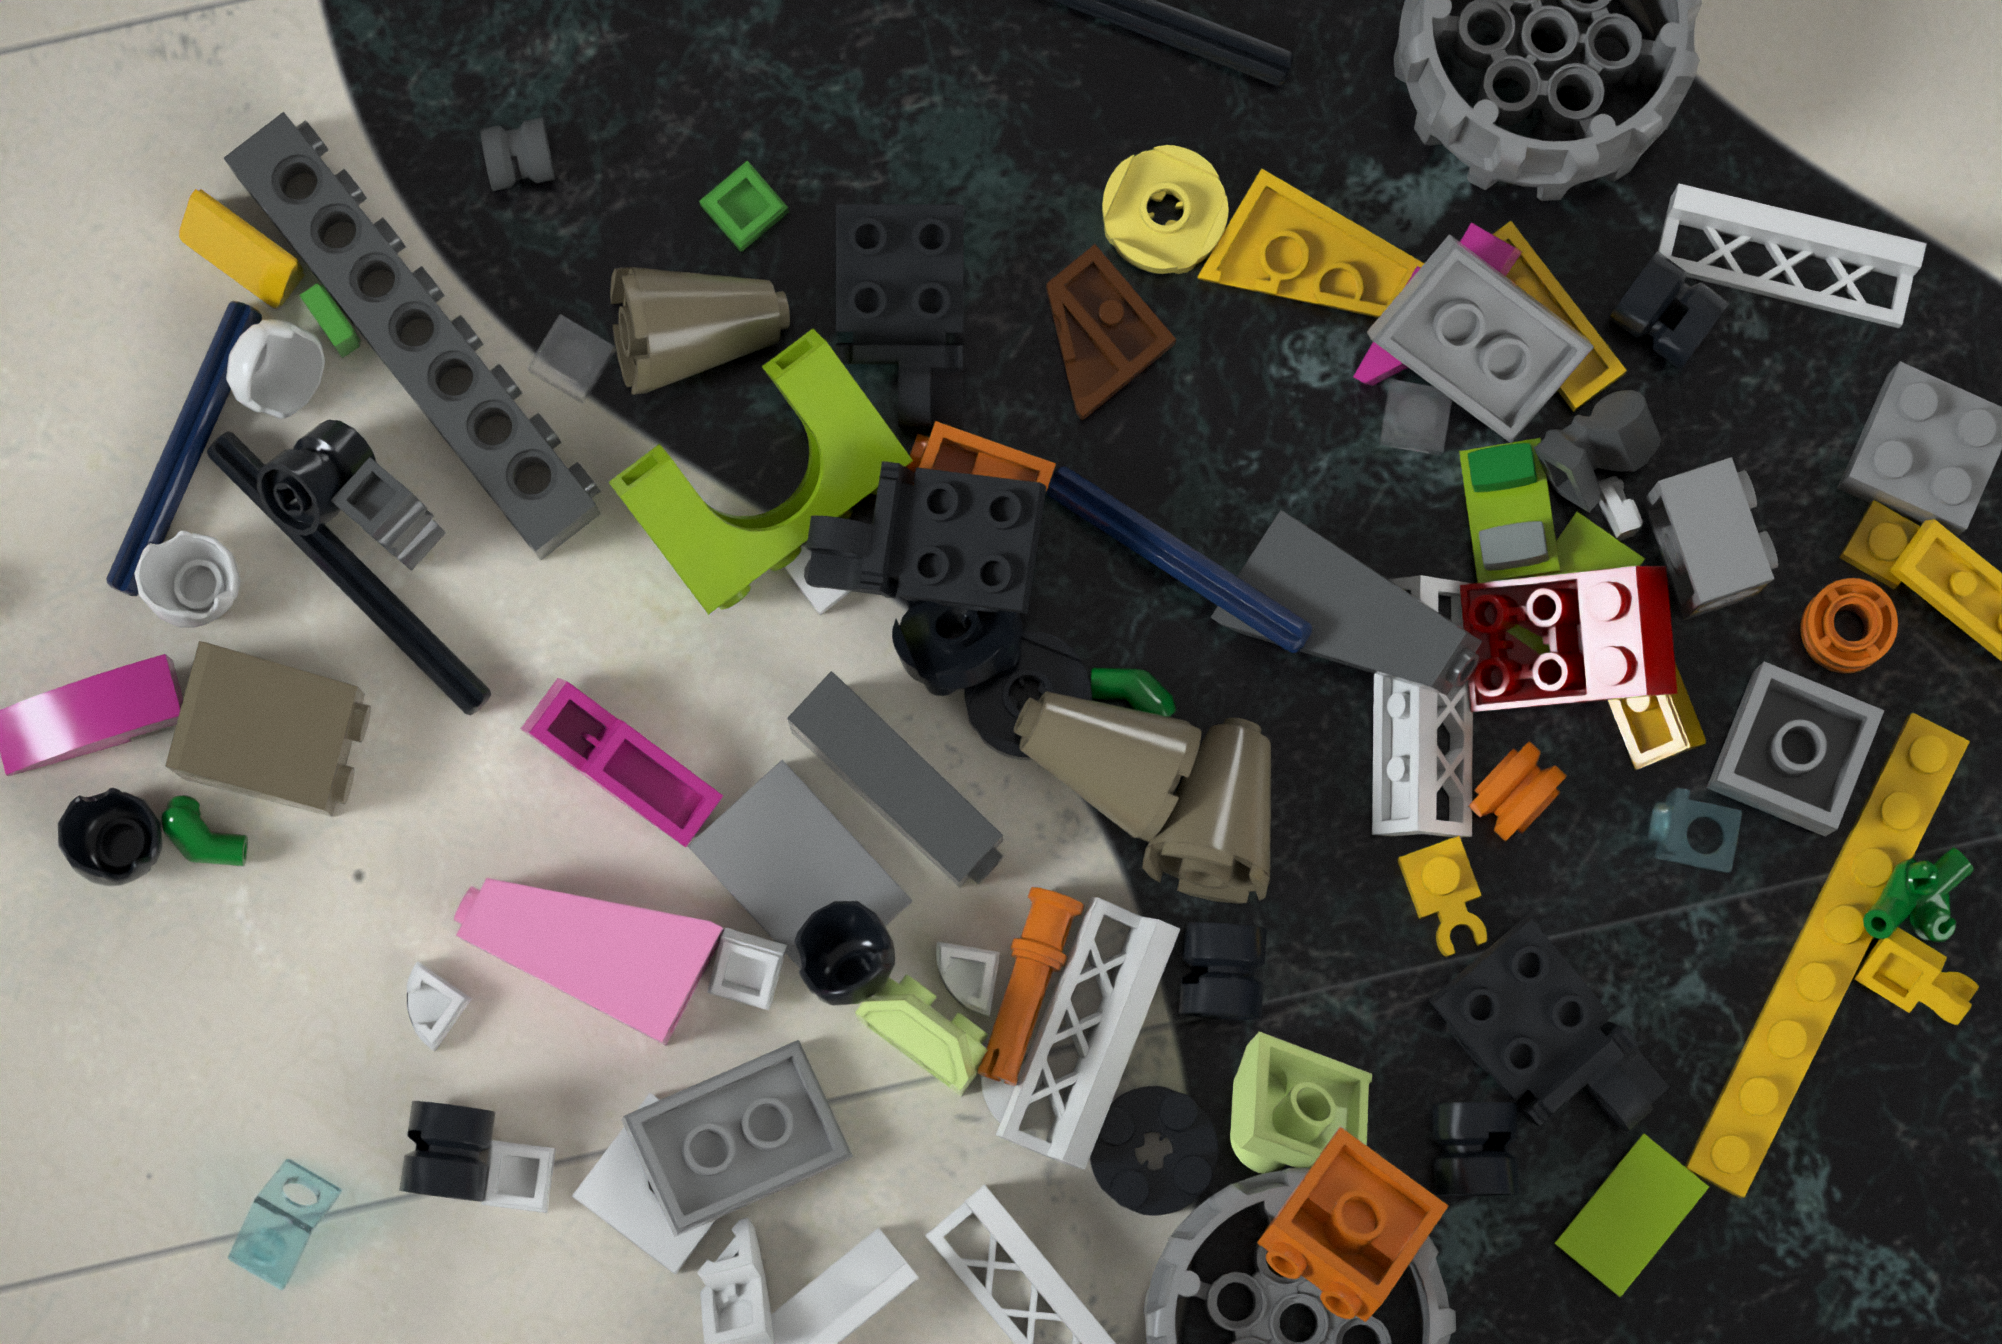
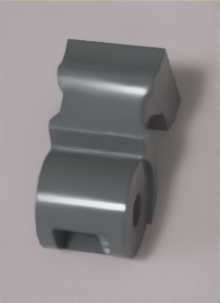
[1534,390,1661,513]
[331,458,446,571]

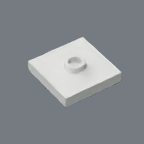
[572,1093,717,1274]

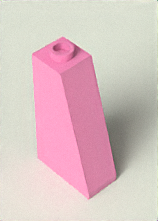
[454,878,724,1046]

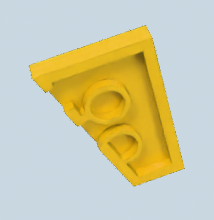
[1197,168,1425,318]

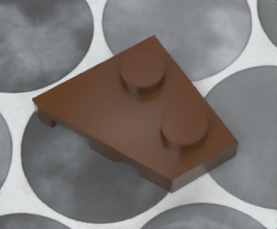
[1046,244,1176,421]

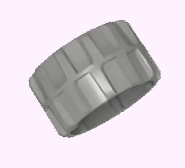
[1394,0,1702,201]
[1143,1168,1456,1344]

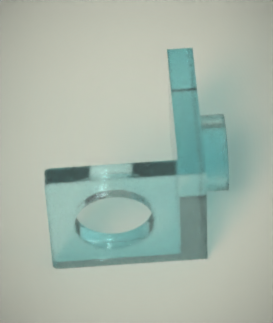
[1649,787,1742,873]
[228,1158,342,1290]

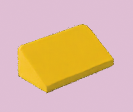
[179,189,305,309]
[1608,663,1706,770]

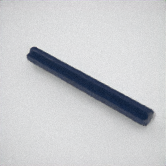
[106,301,262,596]
[1046,467,1312,653]

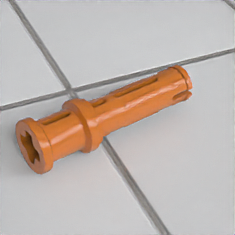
[977,887,1085,1086]

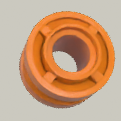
[1800,578,1898,673]
[1468,741,1567,841]

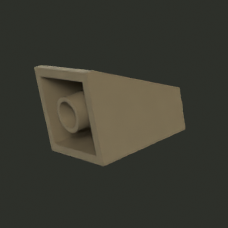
[165,641,371,817]

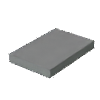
[1367,234,1594,443]
[688,760,912,969]
[621,1040,853,1237]

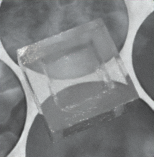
[527,314,616,404]
[1379,379,1452,456]

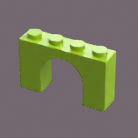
[609,329,913,615]

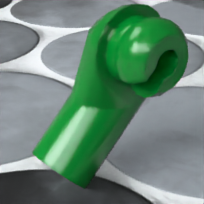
[1091,667,1176,718]
[161,795,248,867]
[1910,847,1974,943]
[1863,858,1939,939]

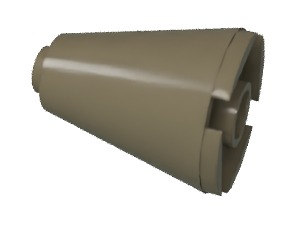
[610,267,790,395]
[1014,691,1202,842]
[1142,718,1271,904]

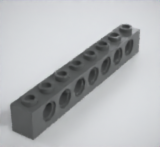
[224,112,601,560]

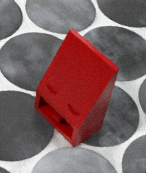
[1460,566,1678,712]

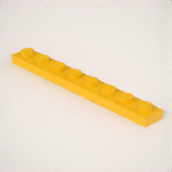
[1685,712,1970,1199]

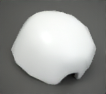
[226,319,325,419]
[134,530,241,628]

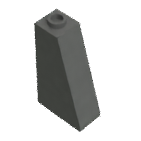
[1211,510,1482,695]
[787,671,1004,888]

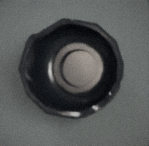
[58,788,163,886]
[795,901,895,1006]

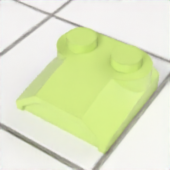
[855,974,989,1096]
[1230,1032,1372,1174]

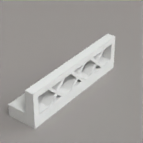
[1658,184,1927,328]
[1372,575,1473,838]
[996,896,1180,1170]
[925,1184,1116,1344]
[771,1228,919,1344]

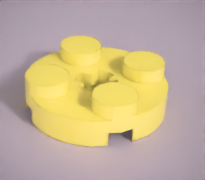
[1102,145,1229,274]

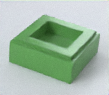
[699,161,789,252]
[299,283,361,358]

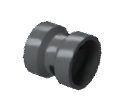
[480,117,555,191]

